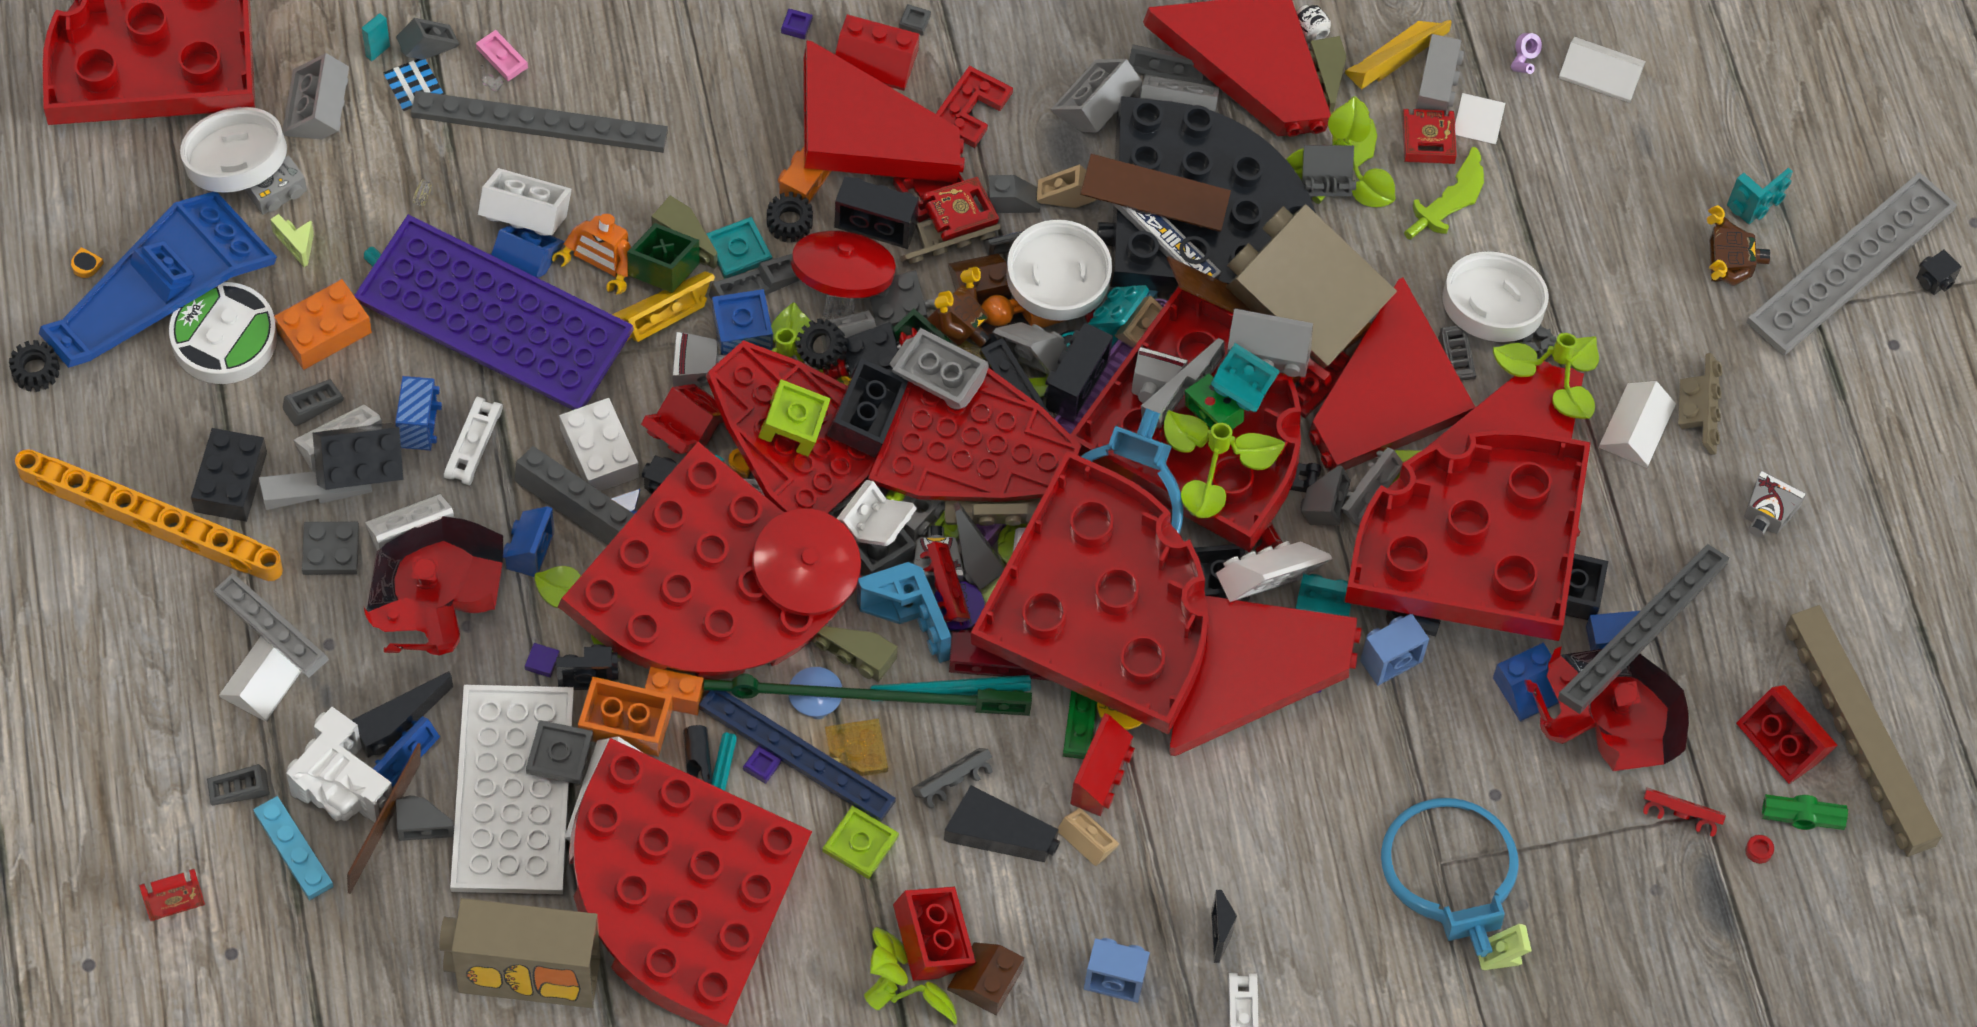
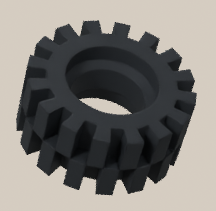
[767,192,813,242]
[796,319,848,370]
[9,340,60,392]

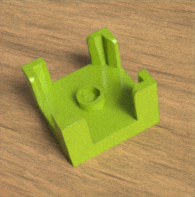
[758,379,831,457]

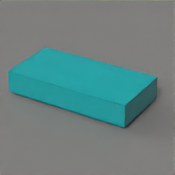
[362,13,390,61]

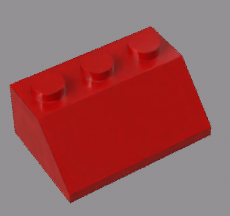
[835,14,920,91]
[1736,685,1838,784]
[1070,713,1135,817]
[893,886,976,981]

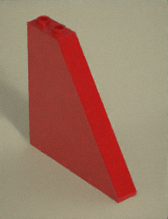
[1143,0,1331,137]
[803,40,965,183]
[1308,277,1475,471]
[1423,361,1584,452]
[1170,596,1362,756]

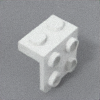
[837,480,916,546]

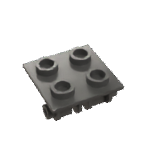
[1302,145,1356,196]

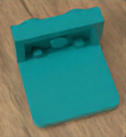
[1727,168,1793,224]
[1088,285,1149,345]
[1211,343,1280,412]
[1296,574,1351,617]

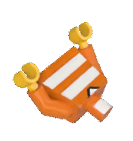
[552,214,631,295]

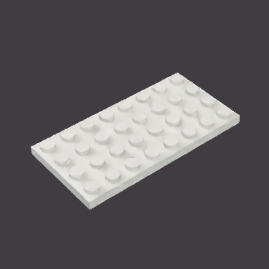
[450,685,574,894]

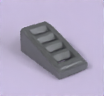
[1438,325,1476,381]
[283,379,344,426]
[207,764,270,806]

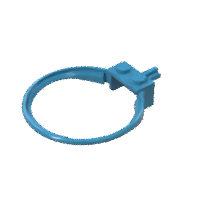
[1081,408,1183,534]
[1381,798,1519,957]

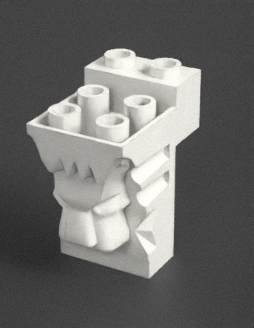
[286,707,392,823]

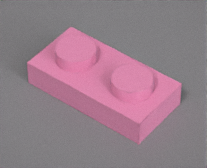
[476,30,528,81]

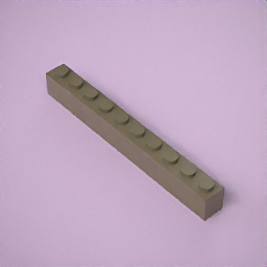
[1786,605,1942,857]

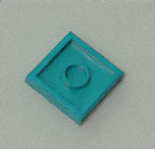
[706,217,772,279]

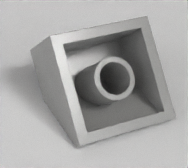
[993,322,1069,374]

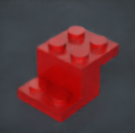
[641,384,724,454]

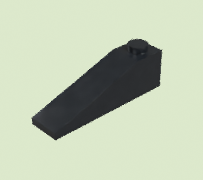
[352,671,453,758]

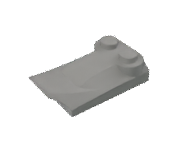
[890,328,989,409]

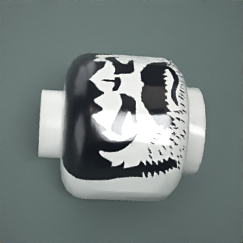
[1296,5,1331,42]

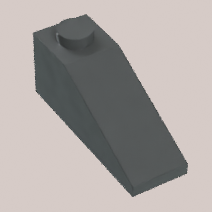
[954,502,1005,590]

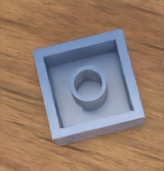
[1360,614,1429,686]
[1084,938,1150,1003]

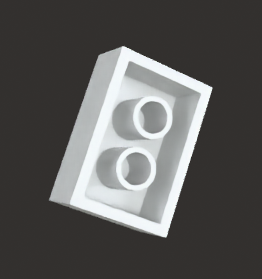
[478,168,572,236]
[559,398,639,491]

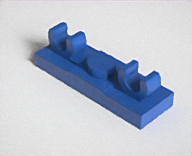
[373,716,440,788]

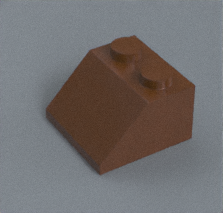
[948,253,1012,306]
[947,942,1025,1016]

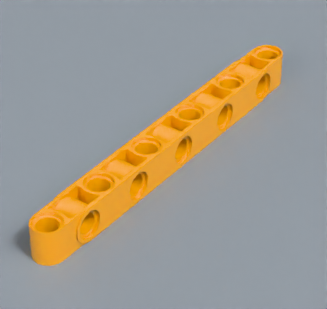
[15,449,283,581]

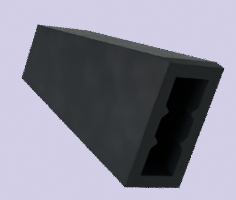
[944,785,1060,862]

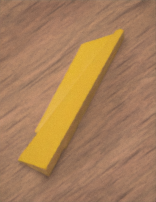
[1345,20,1452,90]
[612,271,715,342]

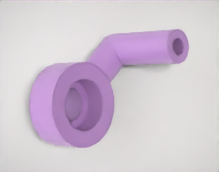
[1511,33,1542,74]

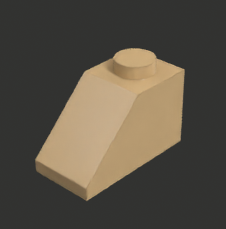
[1037,164,1096,208]

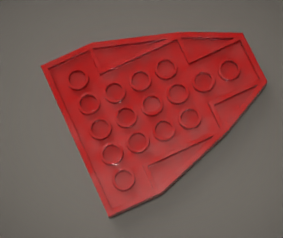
[706,340,881,514]
[868,368,1081,502]

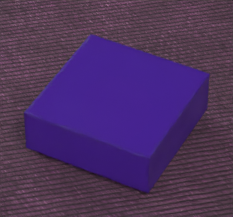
[781,9,813,40]
[525,643,560,678]
[743,746,781,784]

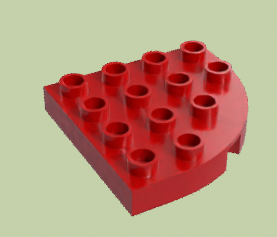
[43,0,255,125]
[1070,286,1301,552]
[1345,430,1591,641]
[558,442,862,680]
[971,451,1208,734]
[569,738,812,1027]

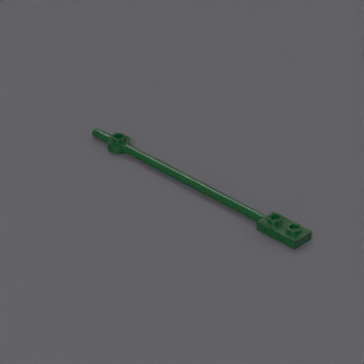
[704,673,1032,716]

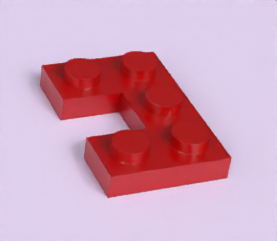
[936,65,1013,148]

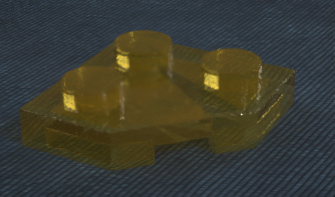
[825,718,888,776]

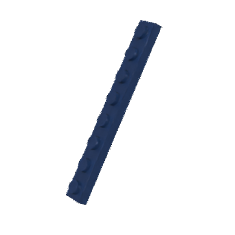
[699,690,896,822]

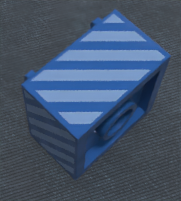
[712,289,773,355]
[395,376,442,451]

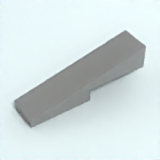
[1141,338,1225,428]
[259,471,372,510]

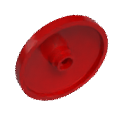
[791,231,896,298]
[752,508,861,616]

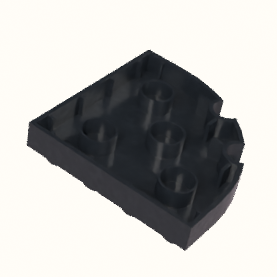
[1110,96,1316,293]

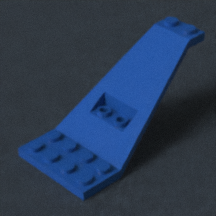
[38,192,277,368]

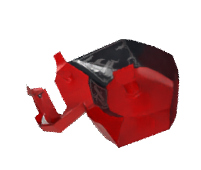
[364,516,503,656]
[1524,646,1689,771]

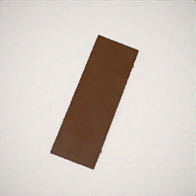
[1080,154,1231,232]
[1167,256,1253,313]
[347,743,421,894]

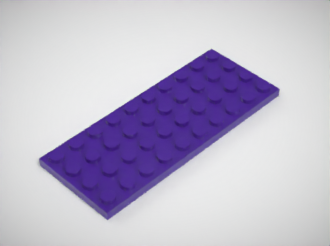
[354,214,634,410]

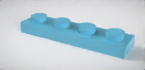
[253,796,334,901]

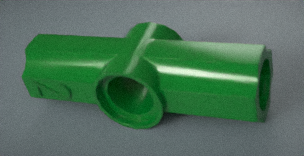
[1761,794,1848,830]

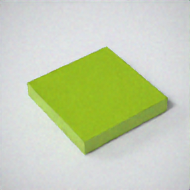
[822,805,899,879]

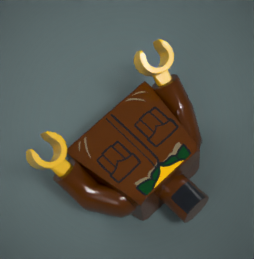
[1707,205,1770,286]
[927,267,991,348]

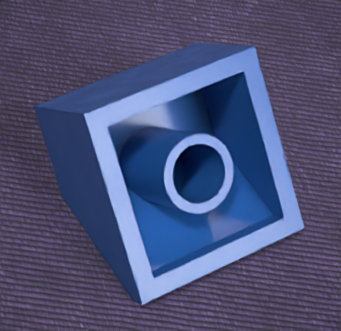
[491,225,564,278]
[503,506,555,577]
[1493,642,1559,722]

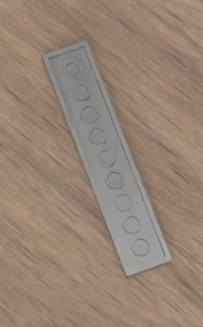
[1746,172,1957,356]

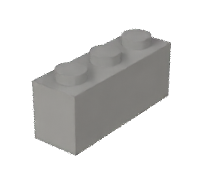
[1416,34,1464,115]

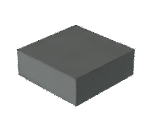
[899,4,931,36]

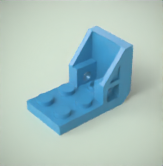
[857,562,951,663]

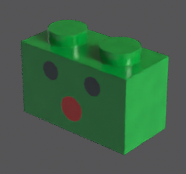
[1185,373,1244,430]

